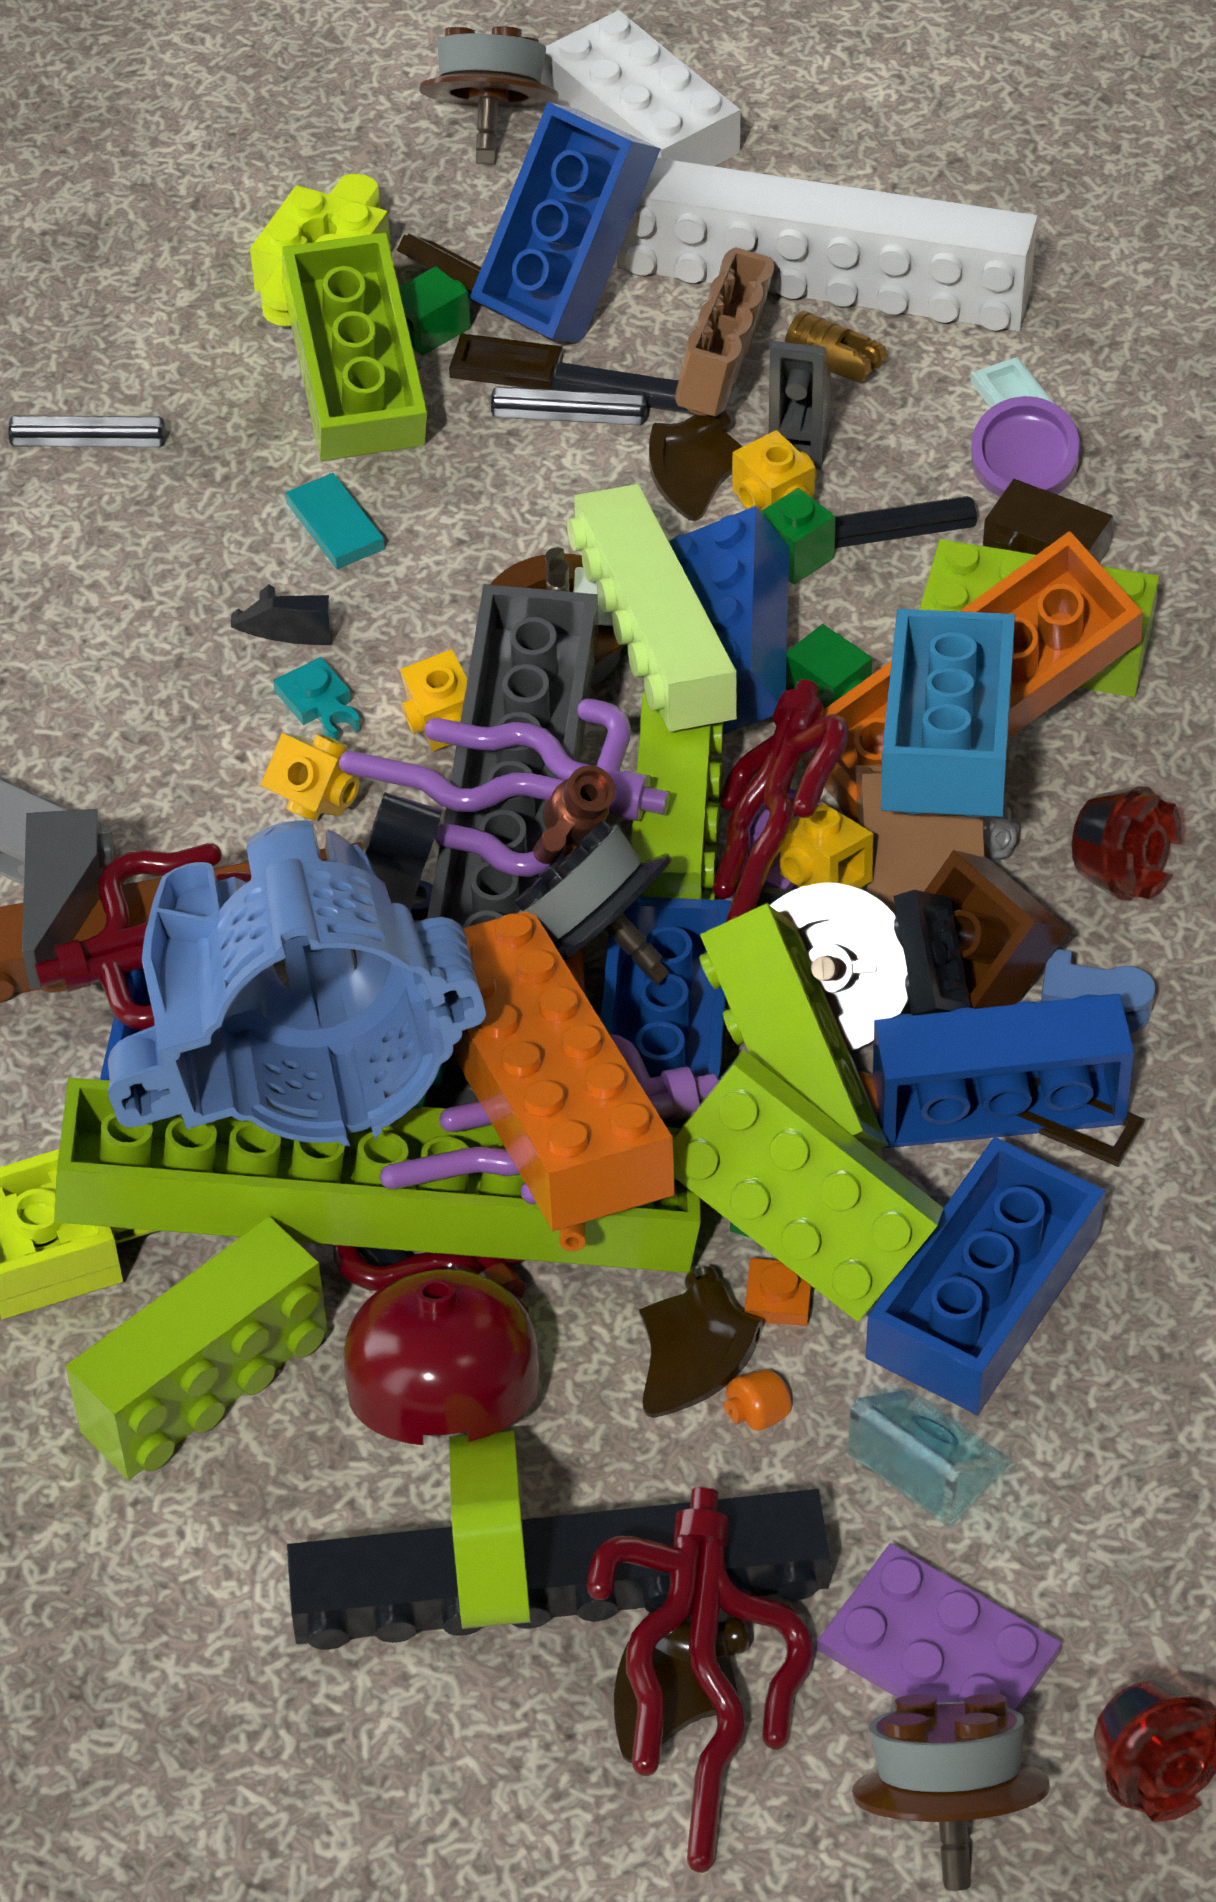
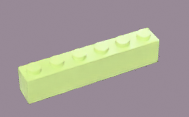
[567,484,737,732]

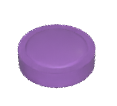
[971,396,1080,497]

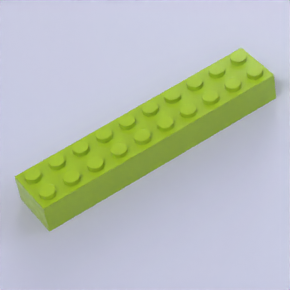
[54,1077,701,1273]

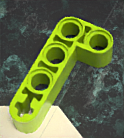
[449,1430,531,1629]

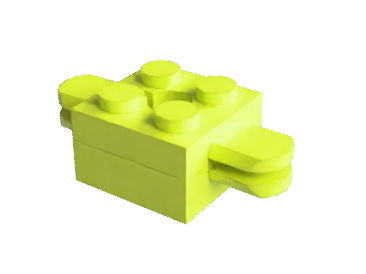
[250,174,391,326]
[0,1149,156,1320]

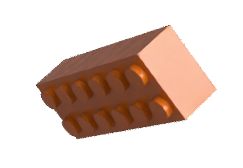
[800,531,1143,823]
[452,911,675,1232]

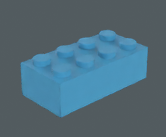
[881,609,1015,817]

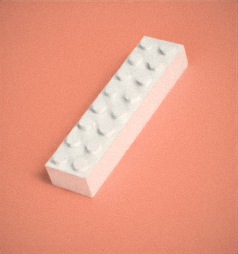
[617,158,1037,331]

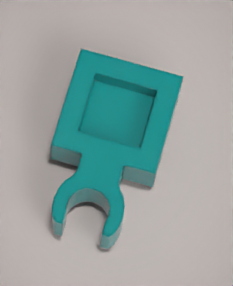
[273,657,361,741]

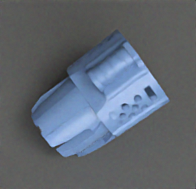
[108,820,486,1146]

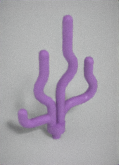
[339,699,670,877]
[380,1034,718,1204]

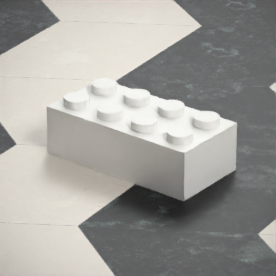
[541,10,740,166]

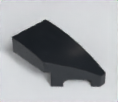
[231,584,332,645]

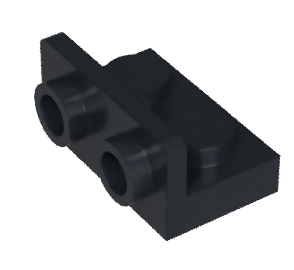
[893,889,971,1015]

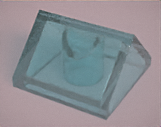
[848,1389,1013,1529]

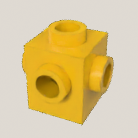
[732,430,817,511]
[400,649,468,752]
[260,732,360,821]
[780,802,873,889]

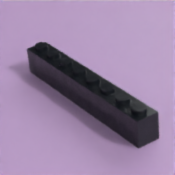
[287,1489,830,1650]

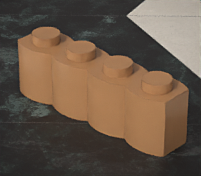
[675,247,774,416]

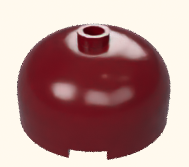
[344,1269,540,1445]

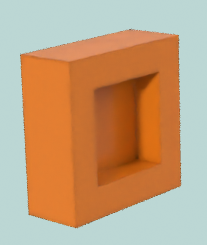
[744,1258,811,1326]

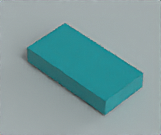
[285,473,385,569]

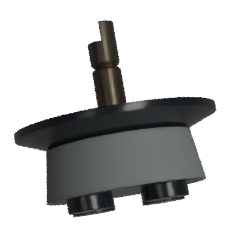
[515,819,672,985]

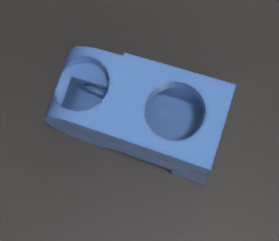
[1041,949,1155,1033]

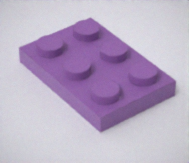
[817,1543,1062,1712]

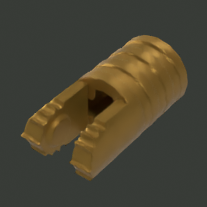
[785,310,889,382]

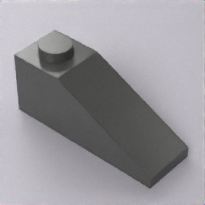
[768,341,832,470]
[22,808,115,989]

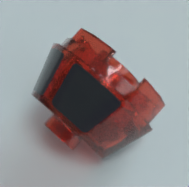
[1071,786,1182,901]
[1093,1679,1216,1822]

